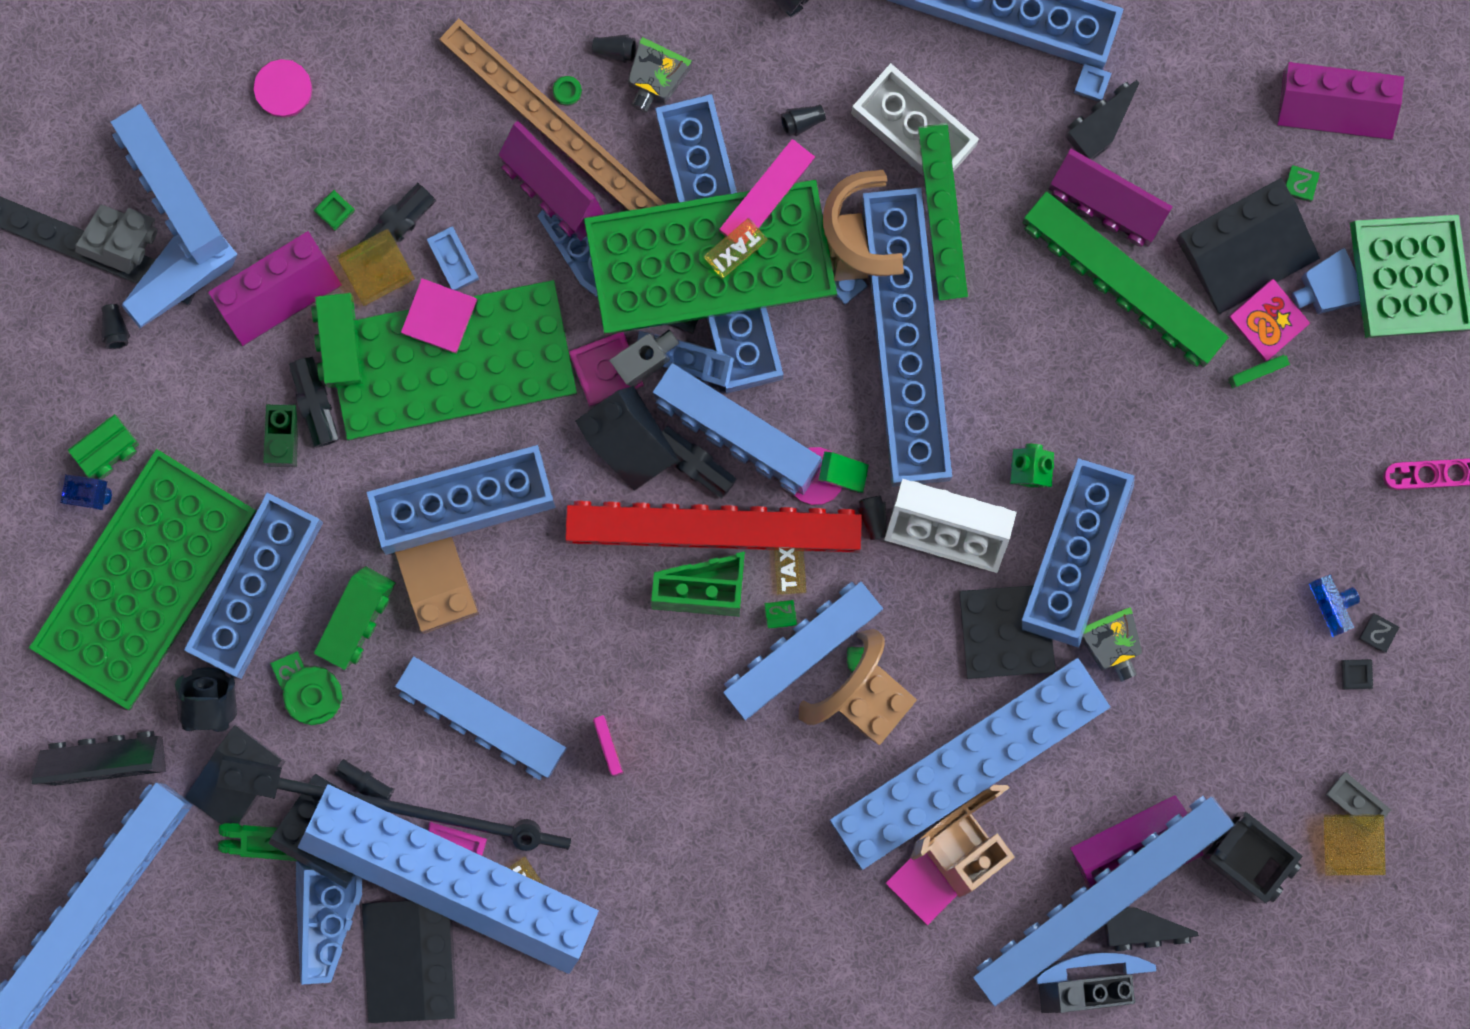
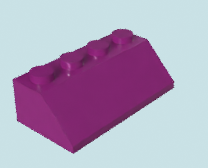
[1277,62,1405,140]
[498,121,605,241]
[1048,149,1173,247]
[208,231,342,346]
[1070,795,1204,889]

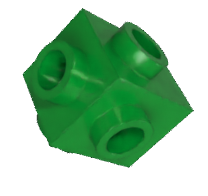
[1010,443,1054,488]

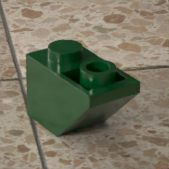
[263,404,298,467]

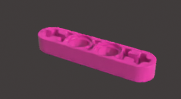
[1383,459,1470,490]

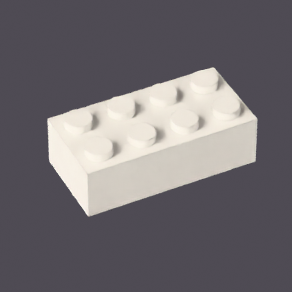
[851,63,979,175]
[884,479,1016,573]

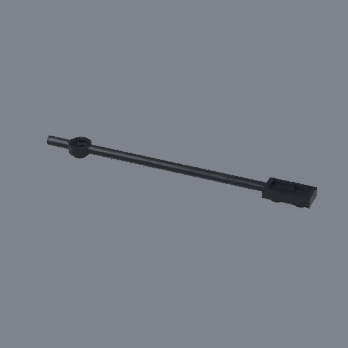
[216,755,571,851]

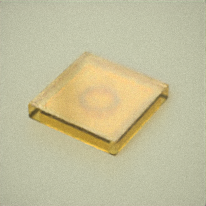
[337,229,415,306]
[1324,815,1386,876]

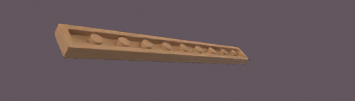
[439,18,666,211]

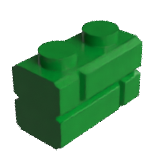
[68,414,139,480]

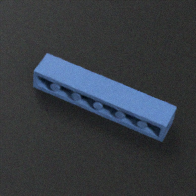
[111,104,229,265]
[723,582,883,721]
[395,656,567,780]

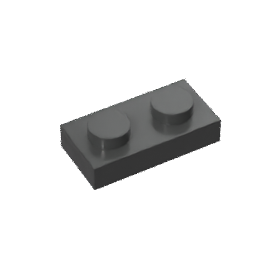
[1325,772,1391,833]

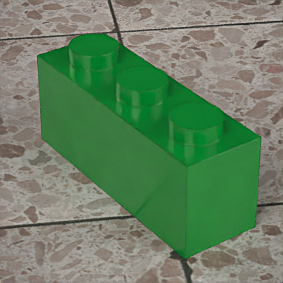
[311,293,363,388]

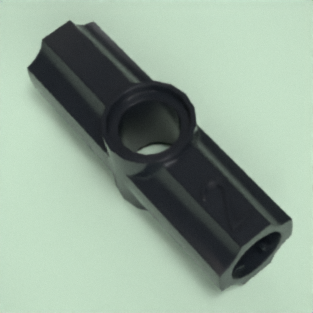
[357,183,436,263]
[289,356,339,448]
[662,426,737,499]

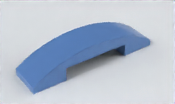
[637,331,734,387]
[1035,952,1156,984]

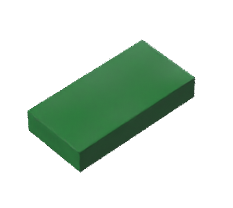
[1228,355,1290,388]
[819,451,869,493]

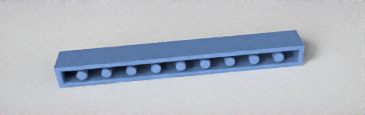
[973,795,1235,1006]

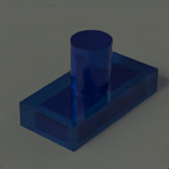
[60,474,112,510]
[1309,574,1360,637]

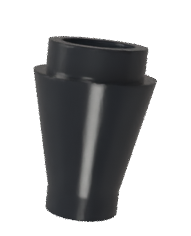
[592,34,636,63]
[780,104,826,136]
[101,304,130,349]
[857,495,886,540]

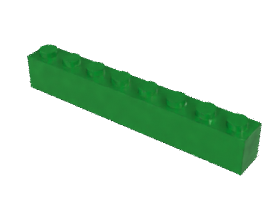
[1022,191,1229,368]

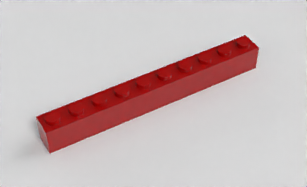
[566,501,862,553]

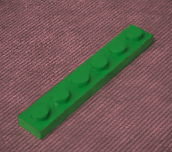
[918,123,968,301]

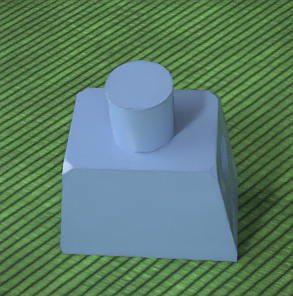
[1292,248,1360,314]

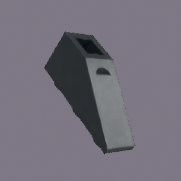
[1066,80,1139,160]
[1104,907,1199,951]
[1038,974,1135,1013]

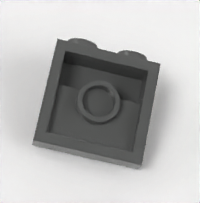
[75,204,158,274]

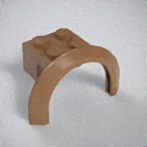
[823,170,904,281]
[799,629,917,745]
[911,785,1015,898]

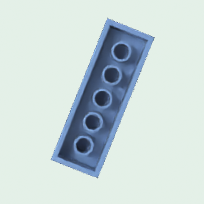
[653,363,822,495]
[367,445,556,555]
[1022,458,1135,648]
[184,493,323,679]

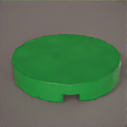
[283,665,342,725]

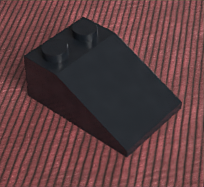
[575,386,679,491]
[185,725,286,825]

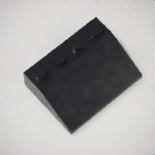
[1176,178,1320,314]
[31,731,166,787]
[362,901,458,1023]

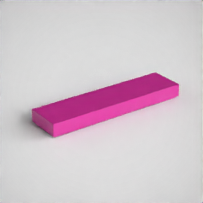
[719,139,815,248]

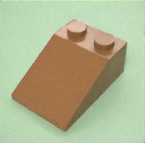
[395,537,479,634]

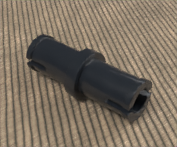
[334,759,394,800]

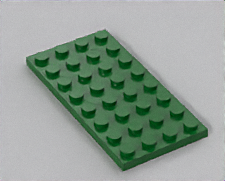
[584,180,837,335]
[337,280,577,441]
[29,449,257,710]

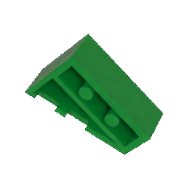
[651,551,745,617]
[314,566,396,670]

